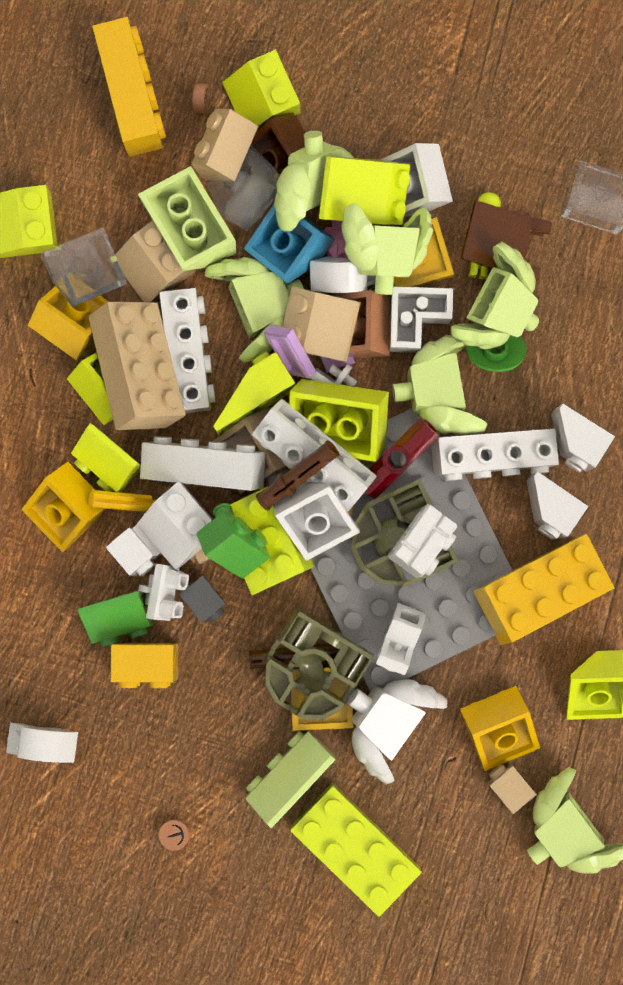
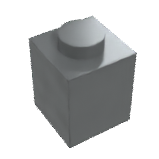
[179,575,227,623]

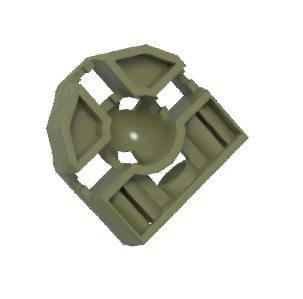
[351,479,459,586]
[265,607,375,720]

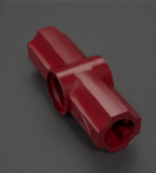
[365,416,440,500]

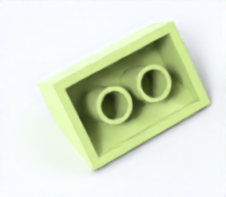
[138,166,236,271]
[245,730,335,828]

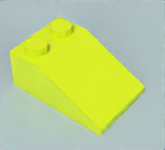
[319,156,410,225]
[0,185,58,258]
[213,352,295,436]

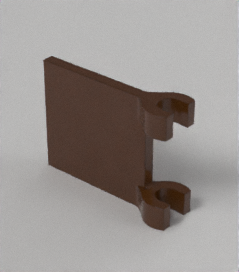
[460,200,552,281]

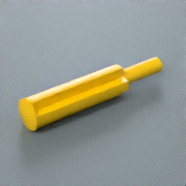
[88,489,156,512]

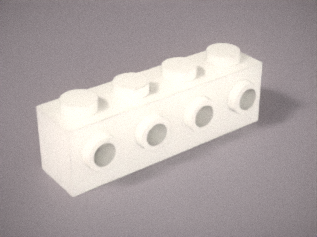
[160,288,216,413]
[252,399,377,512]
[431,429,559,481]
[140,436,266,491]

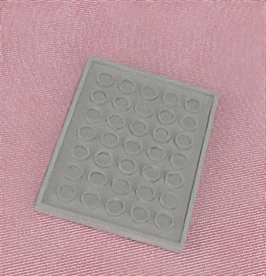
[267,408,512,692]

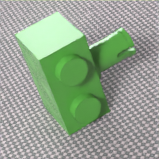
[196,503,270,579]

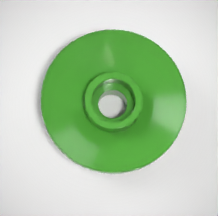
[466,335,526,372]

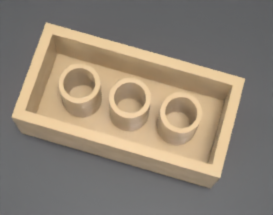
[88,302,186,430]

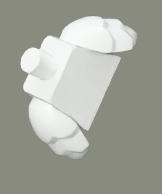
[347,679,447,785]

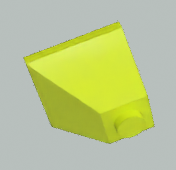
[566,650,623,720]

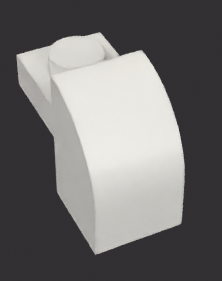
[310,256,376,293]
[376,603,426,675]
[6,723,78,763]

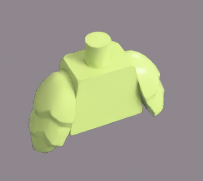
[274,131,354,232]
[341,203,433,295]
[451,242,539,349]
[204,257,303,363]
[392,335,487,436]
[527,767,623,874]

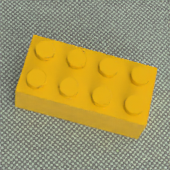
[92,17,166,157]
[473,534,614,645]

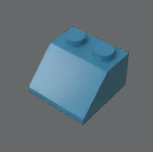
[244,205,335,283]

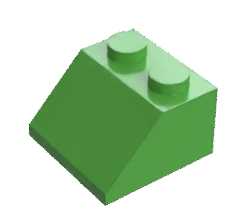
[78,591,153,647]

